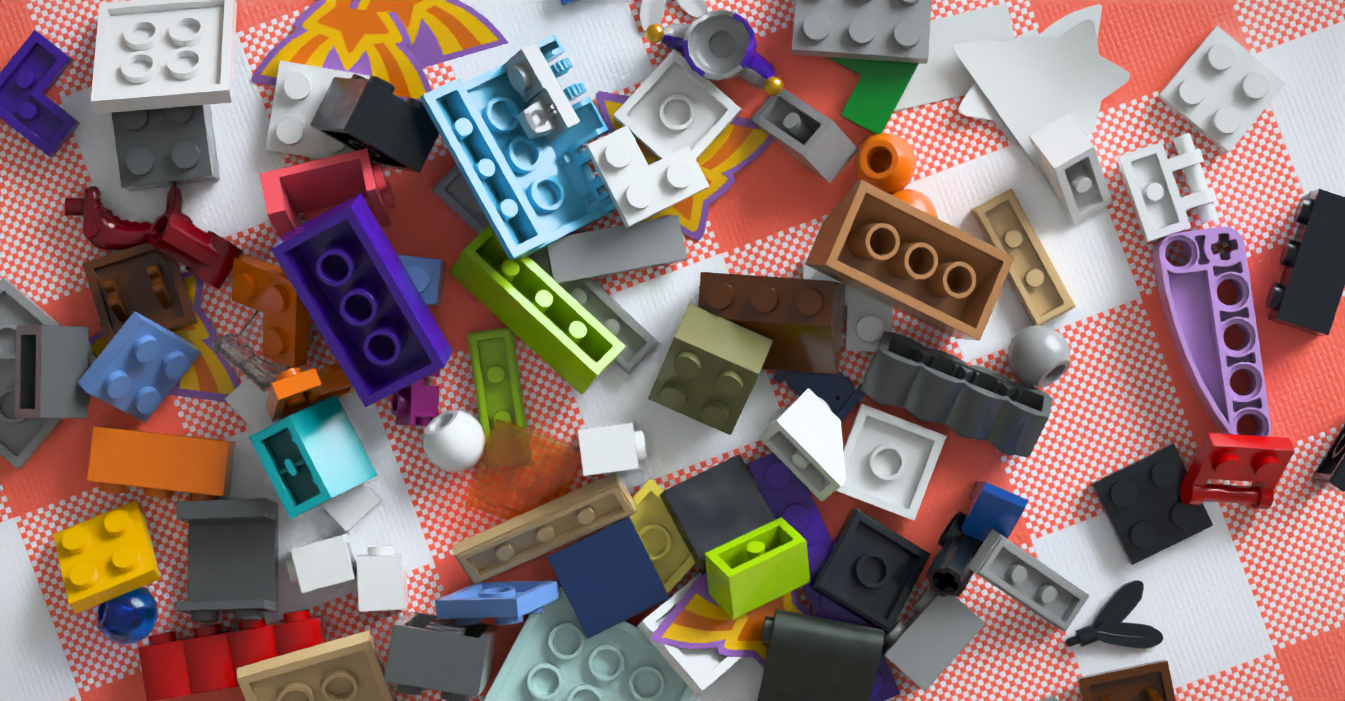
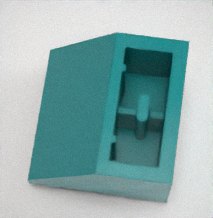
[249,395,378,519]

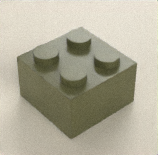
[648,303,773,435]

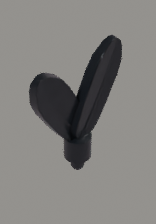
[1065,580,1163,648]

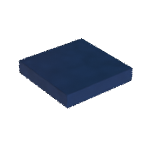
[547,516,670,639]

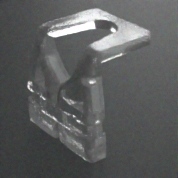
[212,311,312,392]

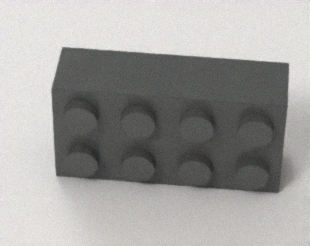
[384,611,499,701]

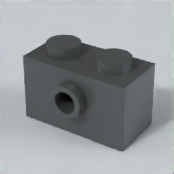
[15,325,91,418]

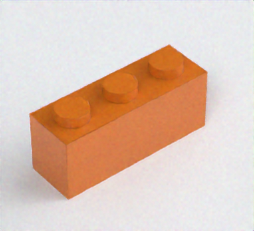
[87,426,236,501]

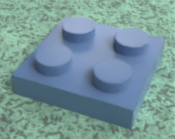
[78,311,201,423]
[435,580,560,626]

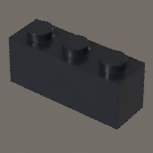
[1265,188,1345,336]

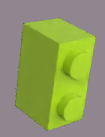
[704,517,810,619]

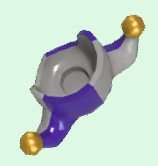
[645,9,784,96]

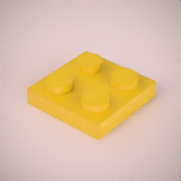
[53,500,161,614]

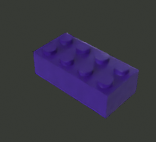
[271,193,453,408]

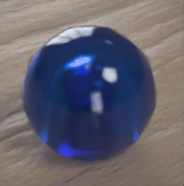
[97,586,158,645]

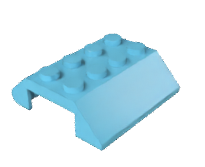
[420,35,616,260]

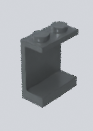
[175,498,278,622]

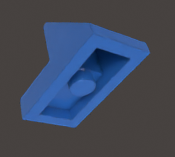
[961,481,1028,542]

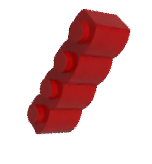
[138,609,326,701]

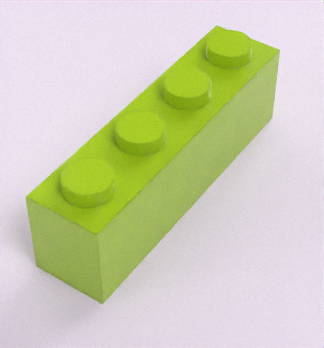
[449,225,625,395]

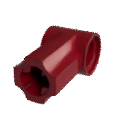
[147,209,243,289]

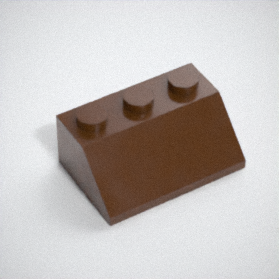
[698,272,846,375]

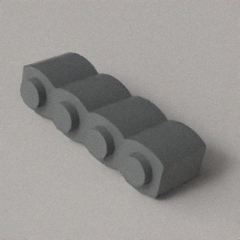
[860,331,1053,457]

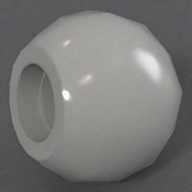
[1008,325,1070,388]

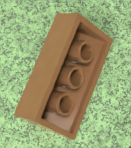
[805,180,1015,341]

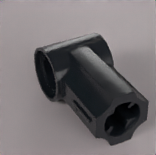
[925,510,983,597]

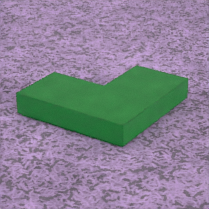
[825,57,919,135]

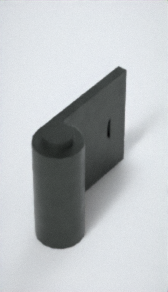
[757,609,884,701]

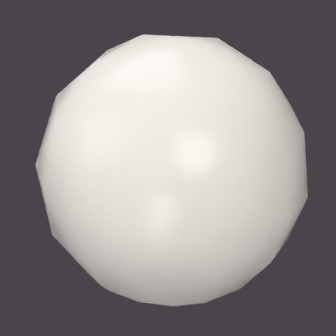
[423,409,486,472]

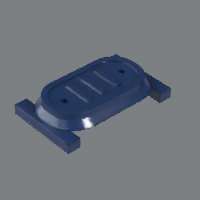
[773,370,865,423]

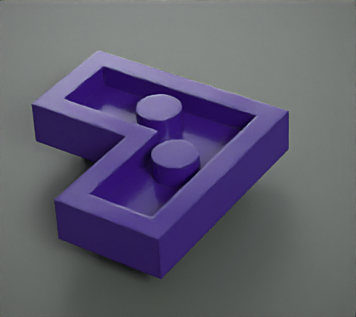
[0,30,80,158]

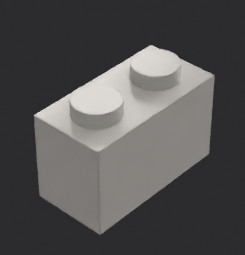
[882,586,985,692]

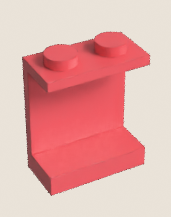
[260,148,396,238]

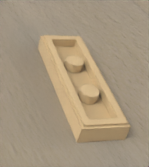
[971,188,1076,326]

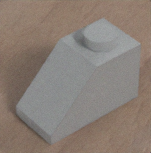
[750,88,858,184]

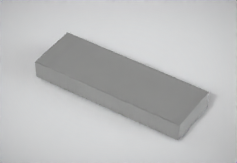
[546,215,688,285]
[967,529,1090,633]

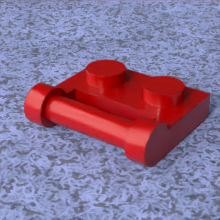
[1180,433,1295,510]

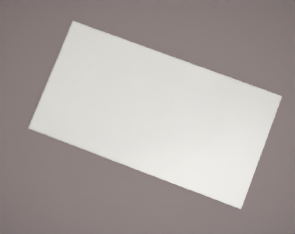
[893,3,1015,112]

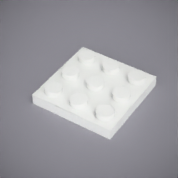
[91,0,237,114]

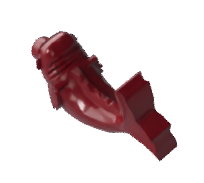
[65,184,193,251]

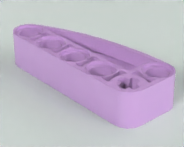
[1152,226,1271,437]

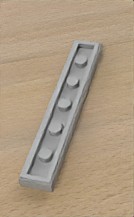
[432,164,660,375]

